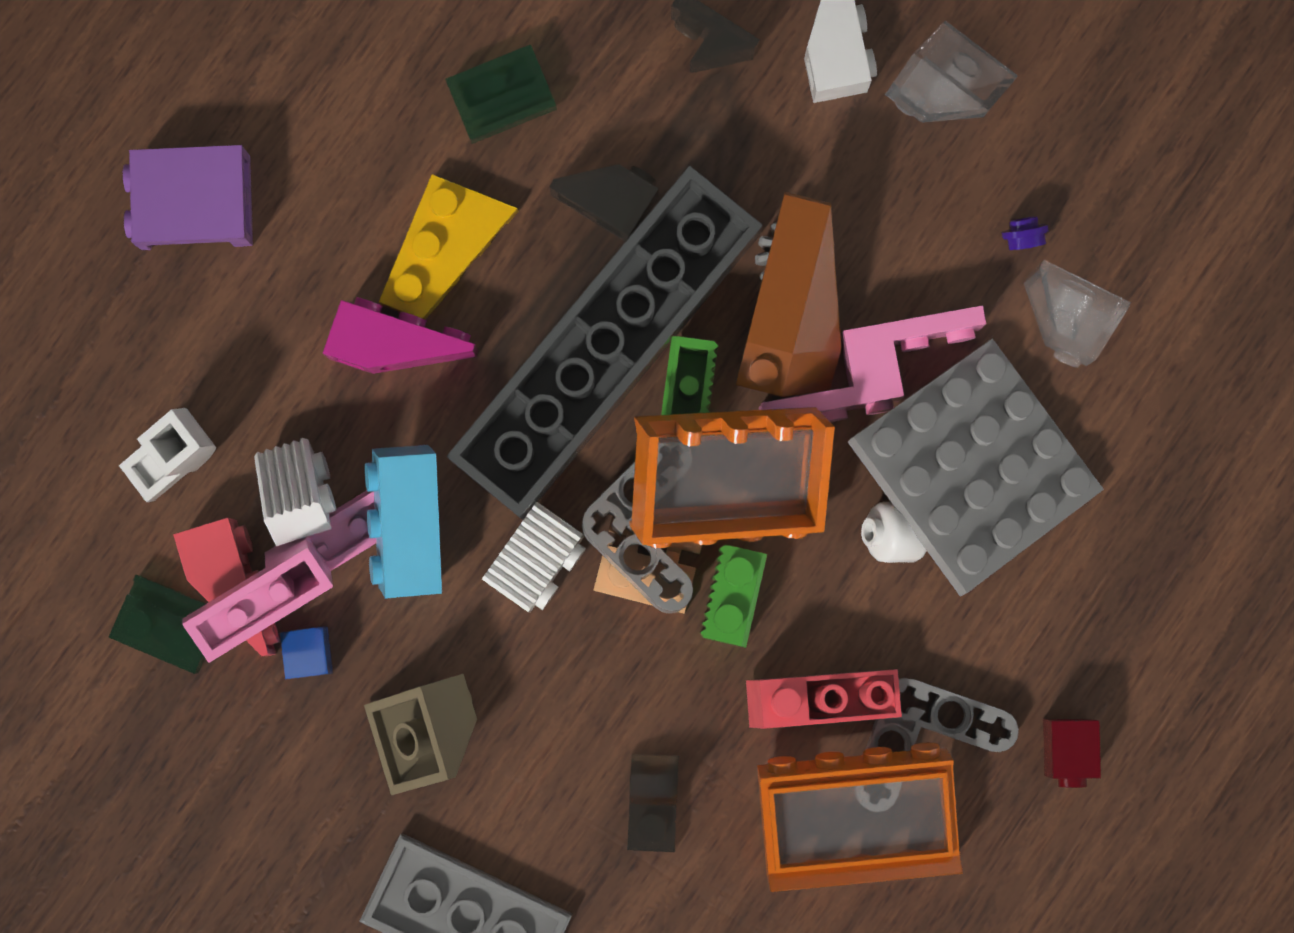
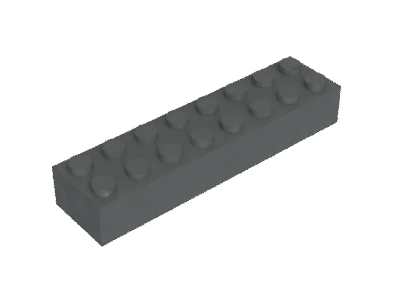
[446,166,763,520]

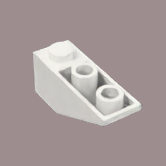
[804,0,877,103]

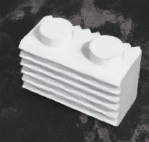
[254,438,336,546]
[482,502,586,613]

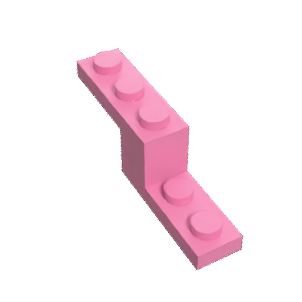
[759,305,986,422]
[182,490,376,663]

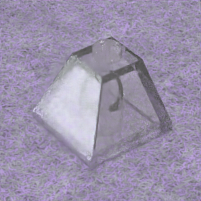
[885,21,1018,123]
[1024,260,1131,368]

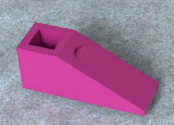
[323,297,479,374]

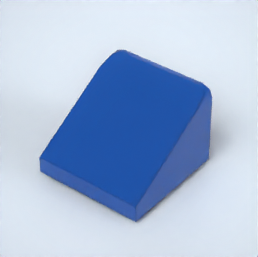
[280,627,333,679]

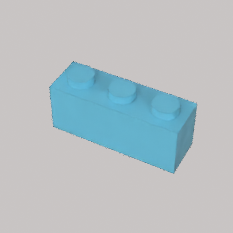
[365,445,442,598]

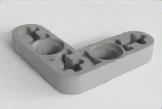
[582,441,693,614]
[854,678,1019,812]

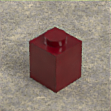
[1043,719,1101,788]

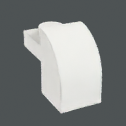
[119,408,216,502]

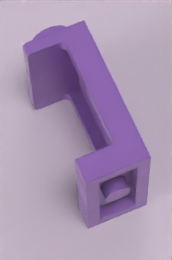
[123,145,253,250]

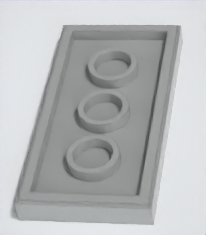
[359,833,572,933]

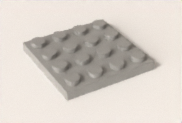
[848,338,1104,597]

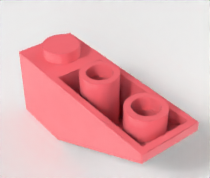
[173,518,280,656]
[746,669,902,729]

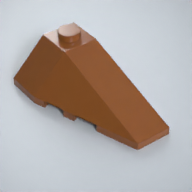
[736,192,842,397]

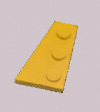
[379,174,519,320]

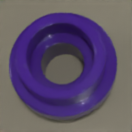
[1002,216,1049,250]

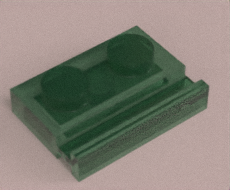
[445,44,557,144]
[108,575,207,674]

